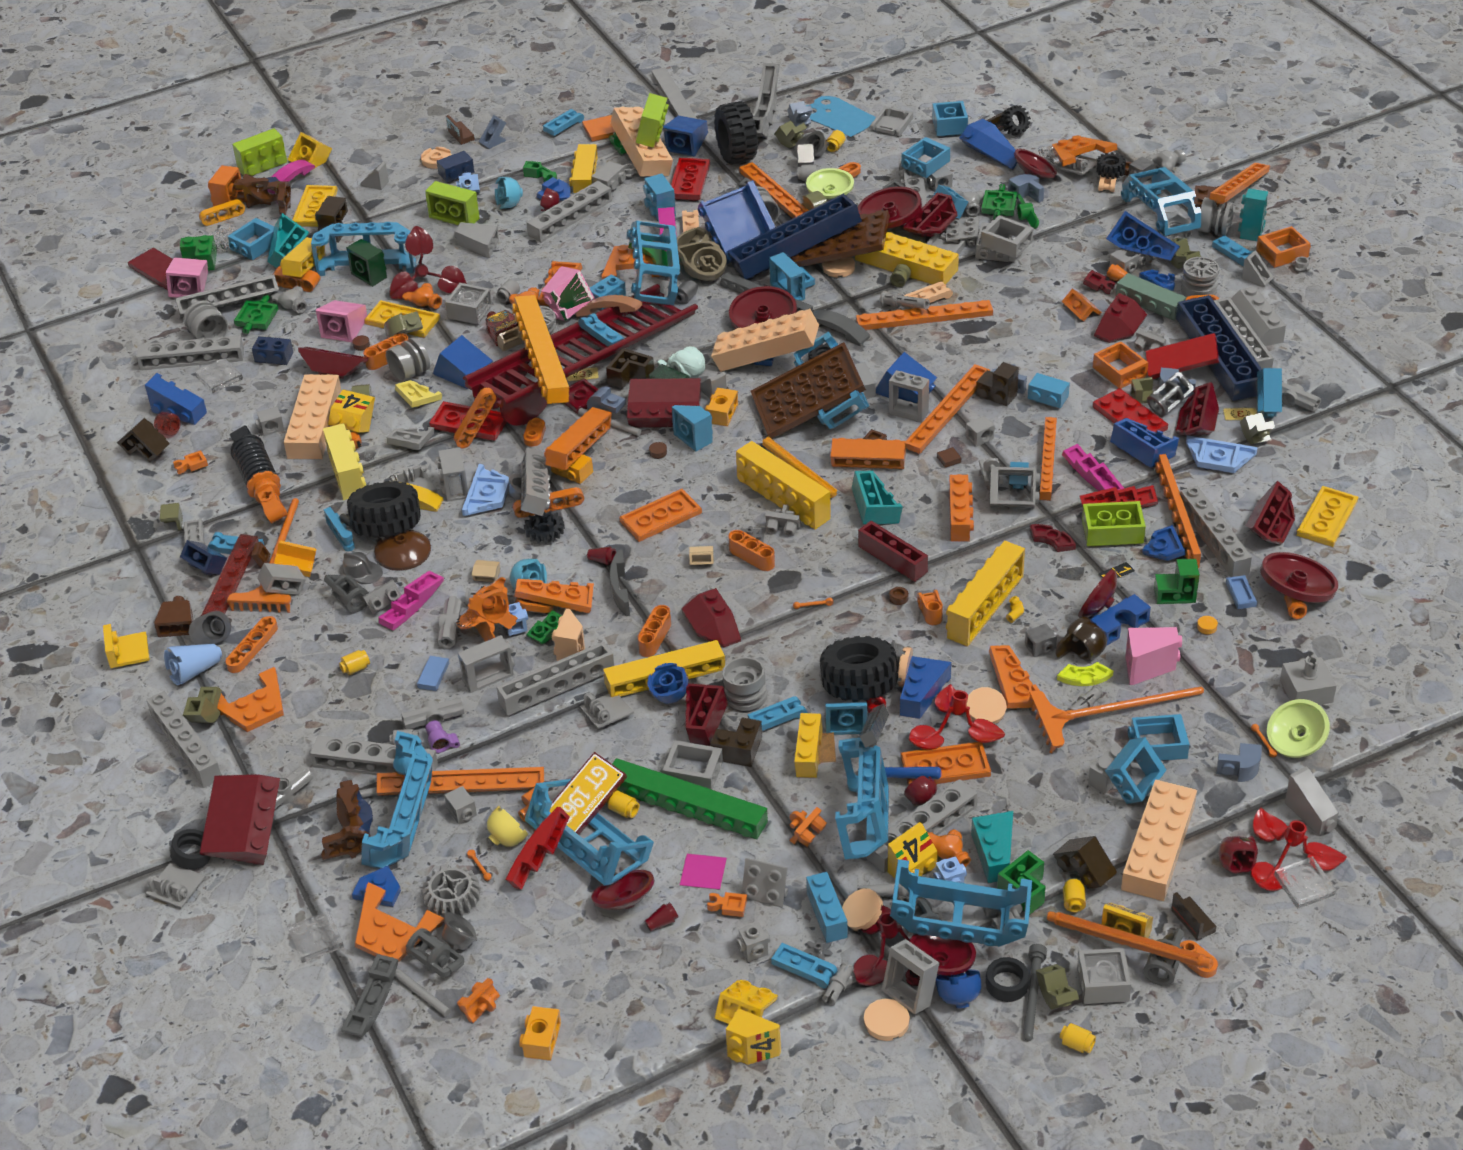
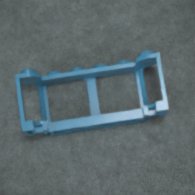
[1121,167,1201,236]
[626,221,680,305]
[311,222,417,276]
[793,331,869,429]
[361,731,433,869]
[835,738,889,860]
[890,859,1032,947]

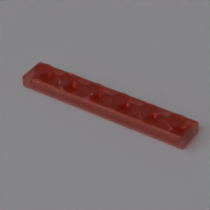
[201,534,259,616]

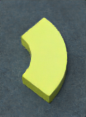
[1057,662,1114,686]

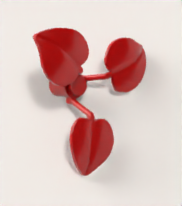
[908,684,1005,750]
[1251,808,1347,891]

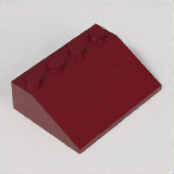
[627,378,701,428]
[200,774,280,865]

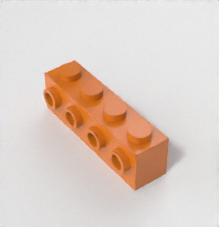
[831,438,906,469]
[949,474,974,541]

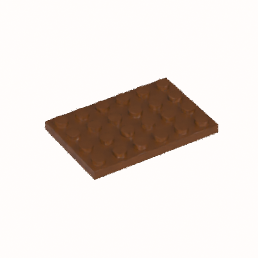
[789,210,890,267]
[751,342,866,439]

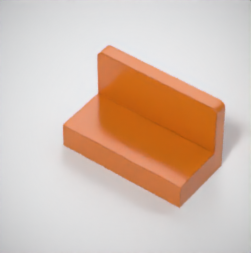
[1062,288,1102,321]

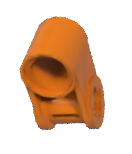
[917,590,943,625]

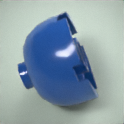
[647,663,689,704]
[936,969,981,1008]

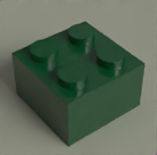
[346,239,387,287]

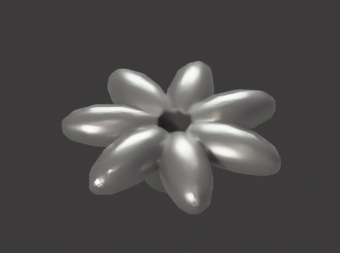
[740,526,761,539]
[804,938,833,960]

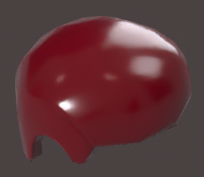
[540,188,560,212]
[904,776,937,805]

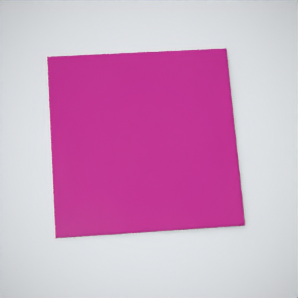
[680,854,727,889]

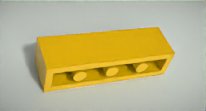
[570,144,598,193]
[280,237,325,277]

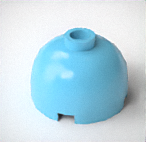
[495,177,523,209]
[510,559,547,591]

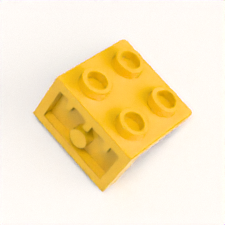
[103,624,150,668]
[715,980,778,1024]

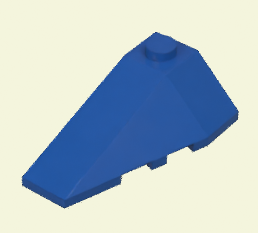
[959,119,1017,170]
[1106,211,1180,261]

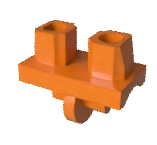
[789,807,827,847]
[457,978,500,1023]

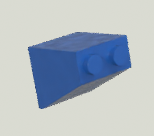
[663,115,708,157]
[433,335,493,389]
[876,352,938,404]

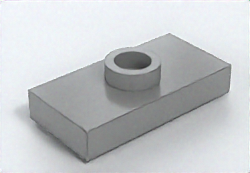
[184,519,204,544]

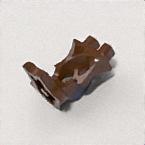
[234,174,291,215]
[321,780,373,860]

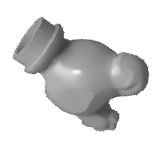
[1146,150,1186,171]
[955,191,984,216]
[271,286,307,313]

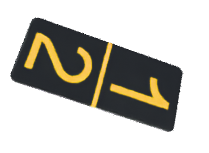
[1099,562,1135,579]

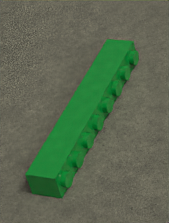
[612,758,768,839]

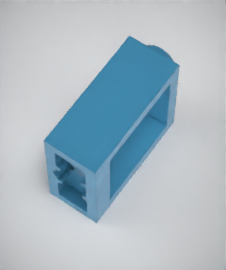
[901,137,950,178]
[228,218,274,260]
[769,252,805,301]
[1257,368,1282,418]
[1128,714,1190,761]
[1105,737,1166,804]

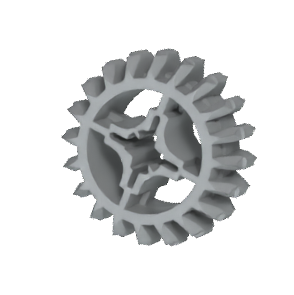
[422,864,481,917]

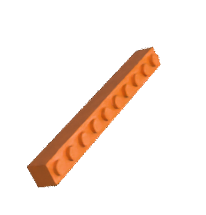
[1039,417,1057,501]

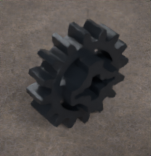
[524,510,565,544]

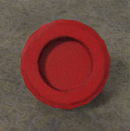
[866,696,886,713]

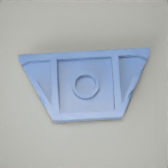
[1186,435,1258,473]
[462,464,509,516]

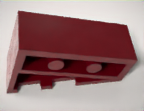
[686,683,728,746]

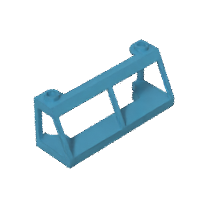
[525,779,654,886]

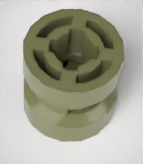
[890,264,911,287]

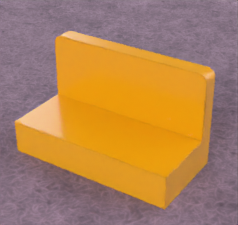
[274,541,316,577]

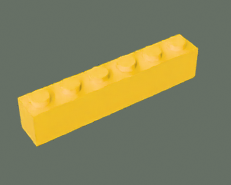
[603,640,725,697]

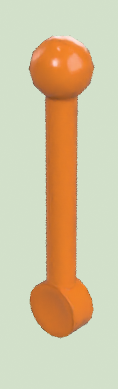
[793,598,834,609]
[1251,724,1277,757]
[467,850,492,881]

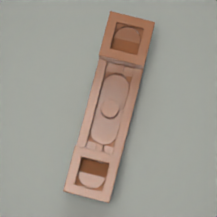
[576,295,642,317]

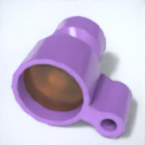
[425,721,460,753]

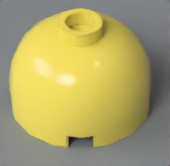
[487,806,529,847]

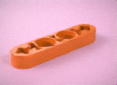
[454,388,496,448]
[512,487,584,518]
[225,616,278,673]

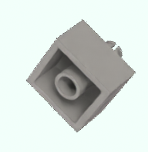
[1280,656,1337,705]

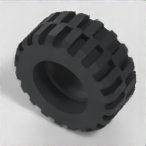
[714,101,758,164]
[347,481,421,538]
[820,636,898,701]

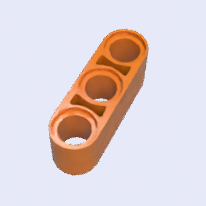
[272,266,321,292]
[363,333,408,370]
[728,530,775,571]
[638,605,671,657]

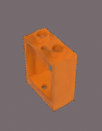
[1256,226,1311,268]
[1093,341,1148,388]

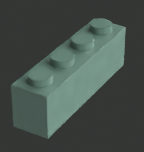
[1116,273,1186,321]

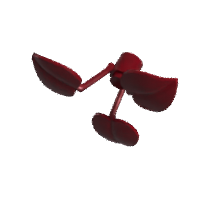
[390,226,467,300]
[854,905,910,985]

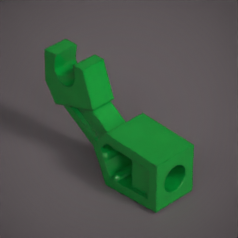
[523,161,557,182]

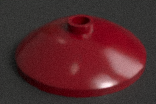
[1014,148,1057,179]
[1078,569,1117,618]
[591,870,655,910]
[909,933,976,976]

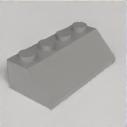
[1231,286,1286,346]

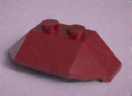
[903,192,958,238]
[1094,293,1147,343]
[298,347,369,379]
[1175,382,1219,437]
[1245,481,1295,545]
[681,588,741,648]

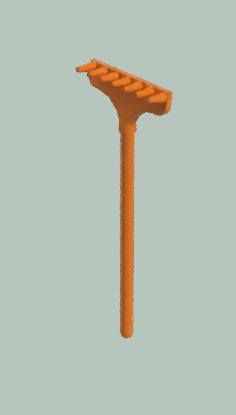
[227,498,299,613]
[1028,687,1204,754]

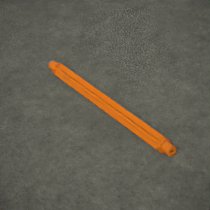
[1047,911,1213,969]

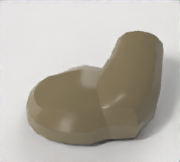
[677,227,726,281]

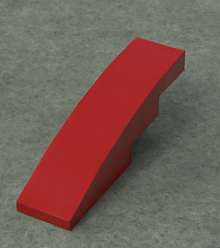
[1080,485,1158,508]
[505,807,570,890]

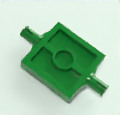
[981,184,1017,219]
[234,295,279,334]

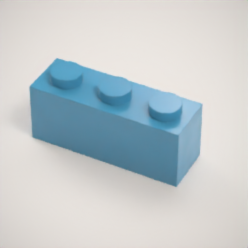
[806,872,848,943]

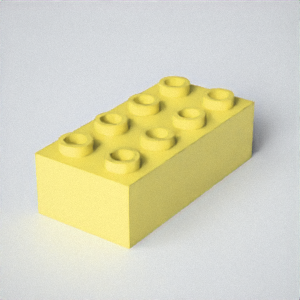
[323,423,366,500]

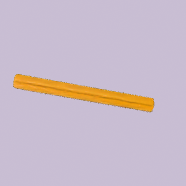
[762,437,837,498]

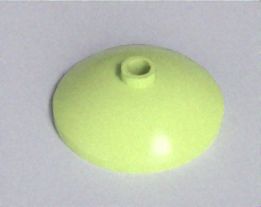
[806,168,854,199]
[1267,699,1330,758]

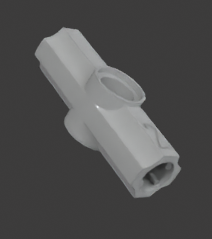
[1282,382,1321,412]
[438,596,462,649]
[401,697,465,729]
[275,765,313,809]

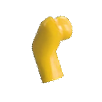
[1006,596,1024,623]

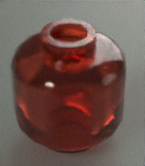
[154,412,181,436]

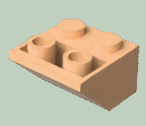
[552,609,585,661]

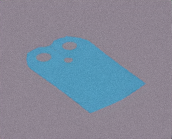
[806,96,876,137]

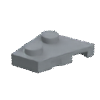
[387,427,434,450]

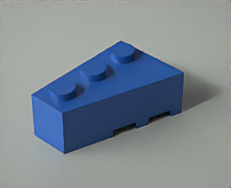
[145,373,207,425]
[1110,418,1179,467]
[900,656,952,719]

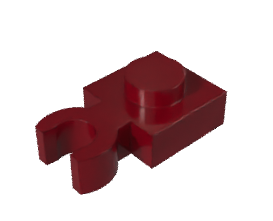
[1083,270,1115,295]

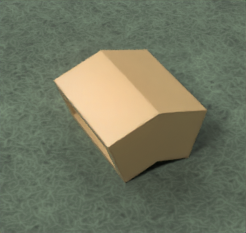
[497,326,522,351]
[689,546,714,565]
[472,560,500,582]

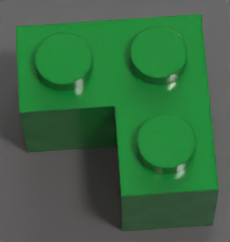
[180,235,217,271]
[1154,559,1200,604]
[997,850,1046,915]

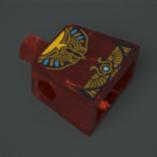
[485,310,518,346]

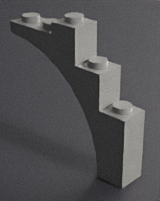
[753,63,779,138]

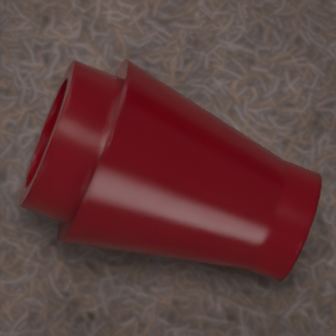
[587,546,617,565]
[644,902,678,932]

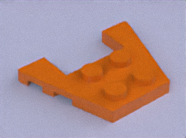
[1052,135,1118,166]
[602,245,661,280]
[217,667,284,732]
[355,882,444,962]

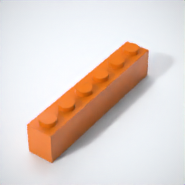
[544,407,612,470]

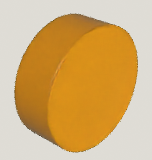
[1197,616,1218,635]

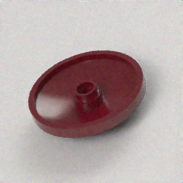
[858,187,922,229]
[729,286,797,329]
[1260,552,1339,603]

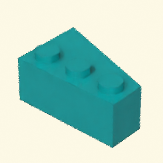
[1238,188,1268,241]
[267,213,309,268]
[851,471,903,524]
[971,811,1014,883]

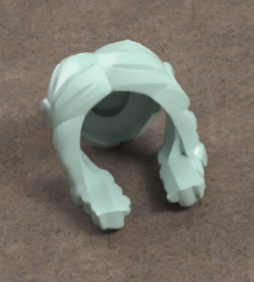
[657,346,705,378]

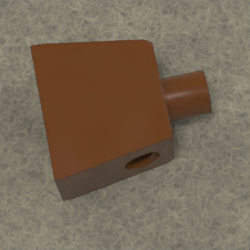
[154,596,194,637]

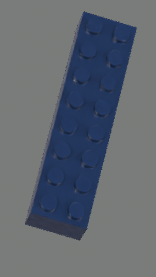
[727,193,862,279]
[1176,295,1262,401]

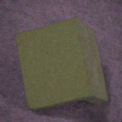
[1130,377,1155,404]
[160,503,183,531]

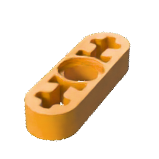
[199,199,245,226]

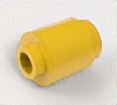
[826,130,846,152]
[339,650,370,675]
[607,791,640,818]
[1063,879,1086,913]
[1060,1023,1096,1053]

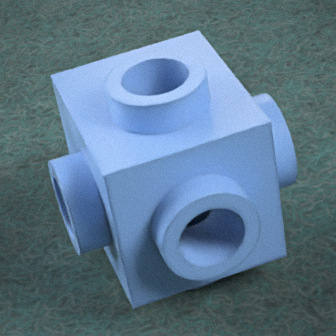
[456,173,480,193]
[501,602,528,636]
[933,856,967,883]

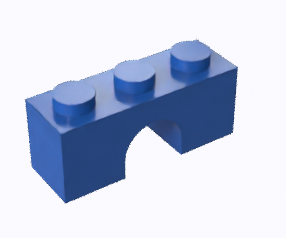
[1090,594,1151,646]

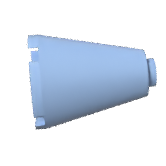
[164,644,222,685]

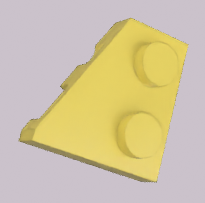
[395,380,442,408]

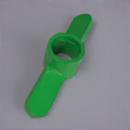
[1017,194,1039,229]

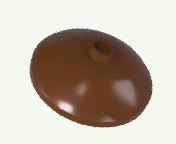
[374,529,431,571]

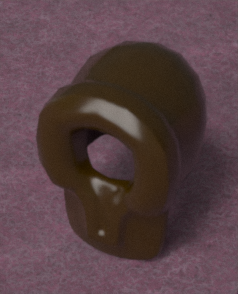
[1055,617,1107,661]

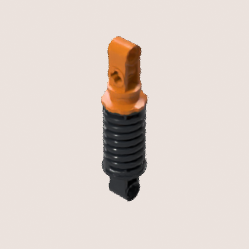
[230,425,288,524]

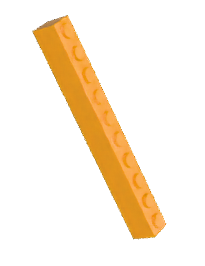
[512,295,569,404]

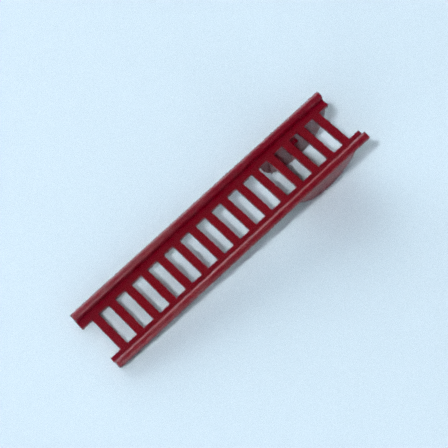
[463,284,698,426]

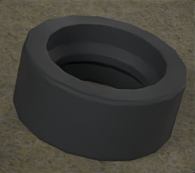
[170,829,211,870]
[985,957,1029,1002]

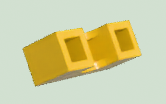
[794,713,823,778]

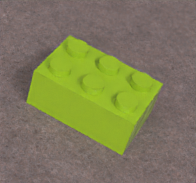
[636,93,669,148]
[232,128,287,176]
[425,181,480,225]
[1082,501,1146,546]

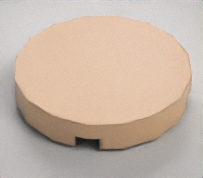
[421,147,452,169]
[822,257,855,278]
[898,647,913,687]
[967,687,1007,724]
[842,888,883,931]
[864,999,910,1041]

